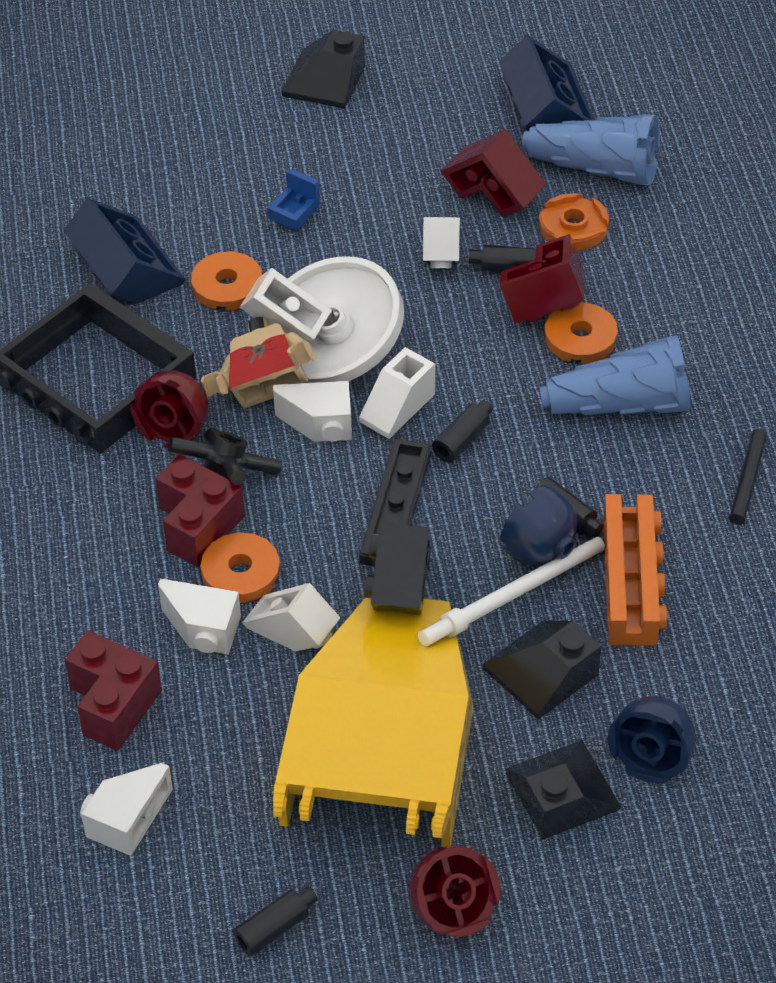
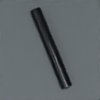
[729,429,767,524]

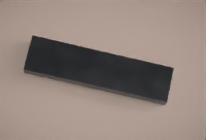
[359,438,432,566]

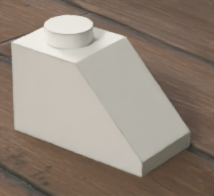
[423,217,460,268]
[240,268,332,341]
[273,381,352,442]
[158,578,241,654]
[242,583,340,652]
[80,763,173,856]

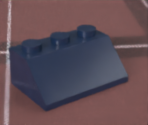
[499,35,595,131]
[64,198,186,304]

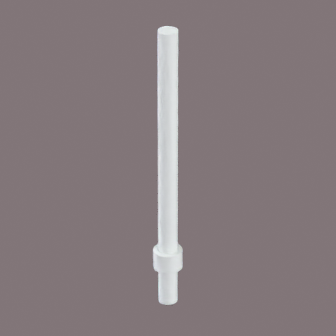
[418,537,605,647]

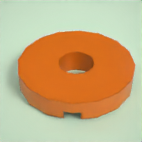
[538,193,609,250]
[191,251,262,310]
[545,302,618,364]
[200,532,280,603]

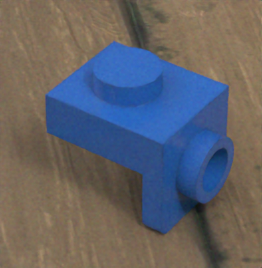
[267,169,320,231]

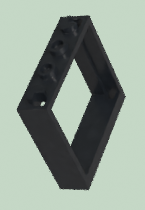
[0,283,196,454]

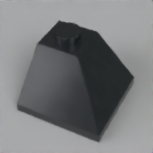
[281,30,365,109]
[483,620,601,720]
[506,740,620,840]

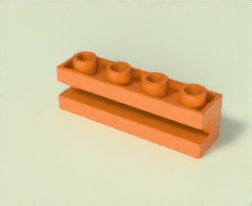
[603,494,667,646]

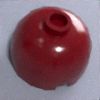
[130,370,208,448]
[408,845,501,937]

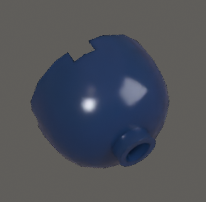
[500,485,577,566]
[607,696,696,783]

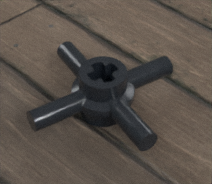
[168,428,282,485]

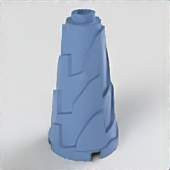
[522,114,660,185]
[539,335,690,416]

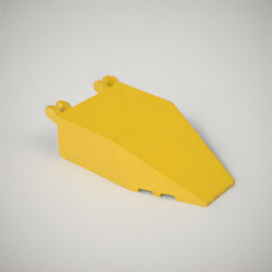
[273,598,473,847]

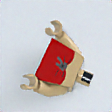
[201,317,317,409]

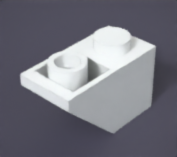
[359,347,435,439]

